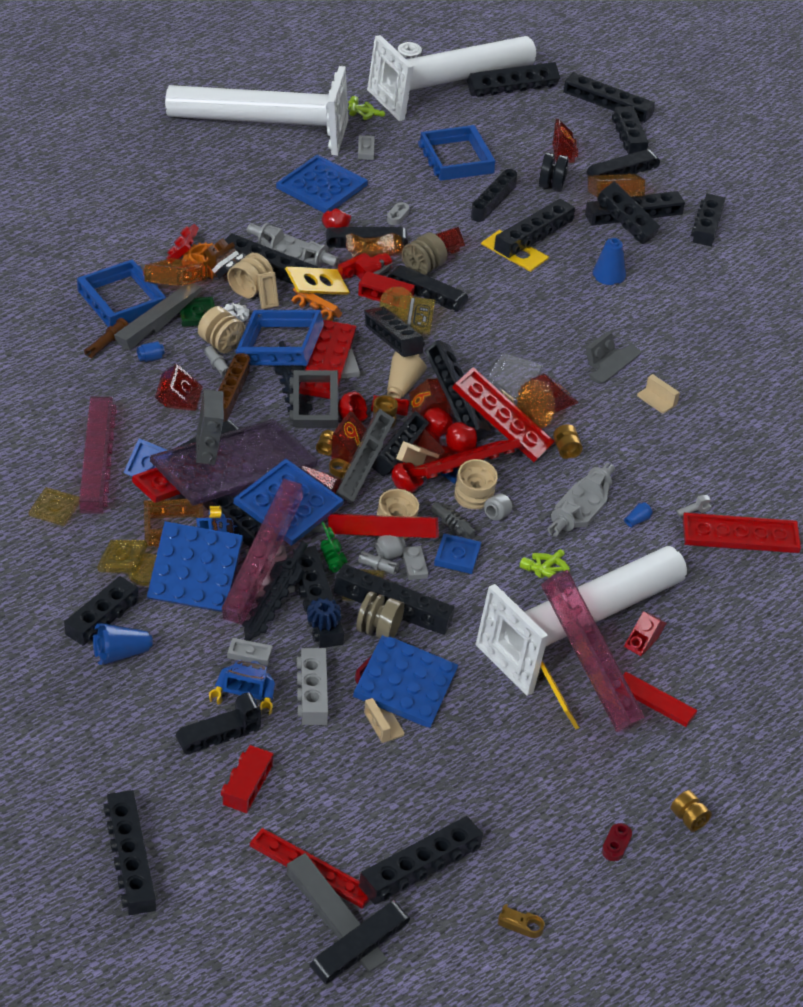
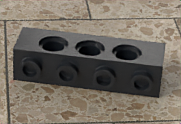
[612,106,649,155]
[597,181,660,244]
[691,193,726,247]
[372,410,429,477]
[64,576,139,646]

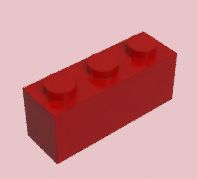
[358,271,415,309]
[221,745,274,813]

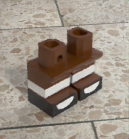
[204,238,246,279]

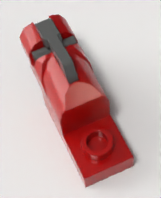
[338,252,392,280]

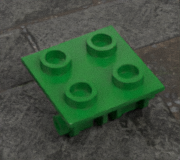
[320,522,348,573]

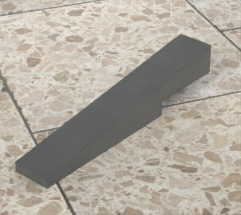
[114,282,203,351]
[336,409,395,503]
[287,853,388,973]

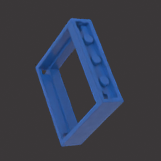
[418,125,496,181]
[77,259,166,327]
[236,310,324,366]

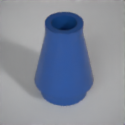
[624,502,653,528]

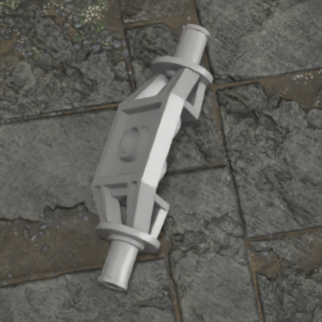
[247,223,340,267]
[548,463,615,536]

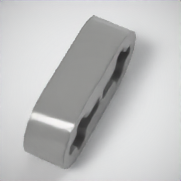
[387,202,409,225]

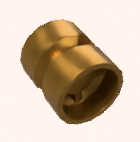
[373,395,398,428]
[553,424,583,459]
[671,790,712,832]

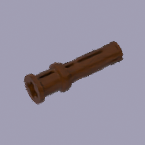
[84,318,128,359]

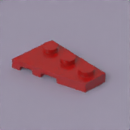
[165,224,199,264]

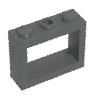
[290,370,338,428]
[196,389,224,465]

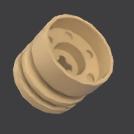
[227,253,273,299]
[198,306,246,354]
[454,459,498,509]
[377,489,419,539]

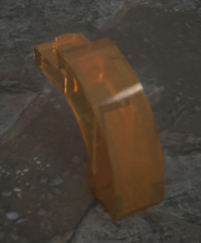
[346,233,403,257]

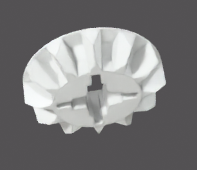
[398,42,422,58]
[224,302,249,322]

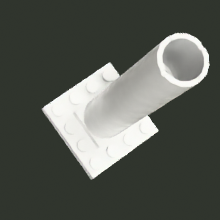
[367,35,536,121]
[165,66,348,156]
[476,546,687,696]

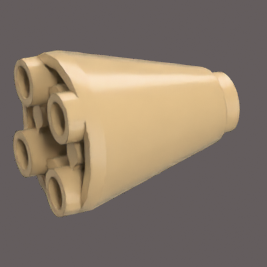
[387,351,427,399]

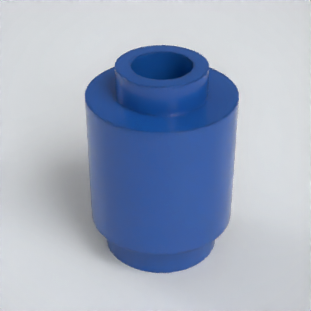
[137,341,165,362]

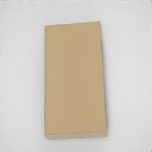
[257,271,279,309]

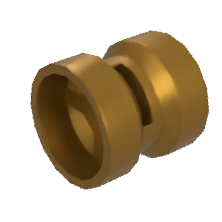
[316,430,339,456]

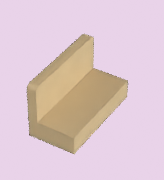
[637,374,680,414]
[396,441,439,466]
[364,698,404,743]

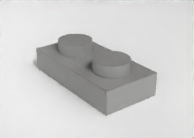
[358,135,375,160]
[402,546,428,580]
[227,638,273,666]

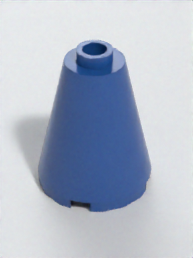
[592,238,626,285]
[93,623,153,665]

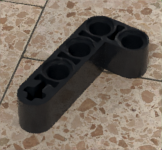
[175,693,261,755]

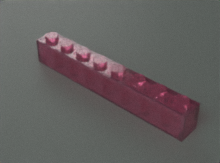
[79,396,117,514]
[222,479,303,625]
[541,570,645,732]

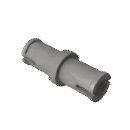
[204,346,229,377]
[358,551,399,575]

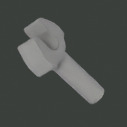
[676,495,712,517]

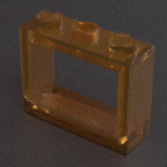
[588,174,645,197]
[143,258,207,286]
[144,499,203,547]

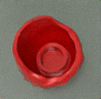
[322,208,351,229]
[338,391,368,423]
[423,407,453,438]
[446,422,477,453]
[391,462,424,493]

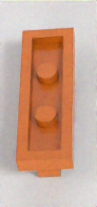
[292,287,342,321]

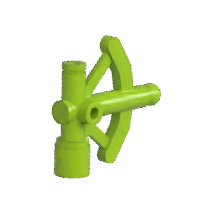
[348,96,385,120]
[520,549,570,579]

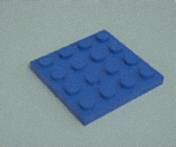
[276,155,368,213]
[234,459,344,546]
[147,521,243,613]
[353,635,458,728]

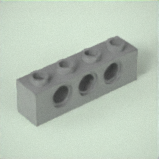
[297,648,328,725]

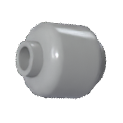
[484,493,512,521]
[375,535,406,560]

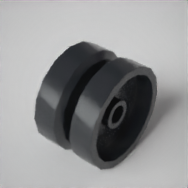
[539,152,569,191]

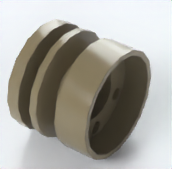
[402,232,447,275]
[356,591,404,639]

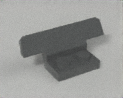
[586,332,641,384]

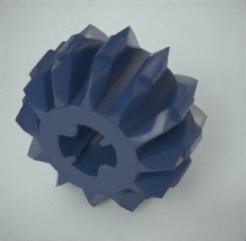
[307,597,341,631]

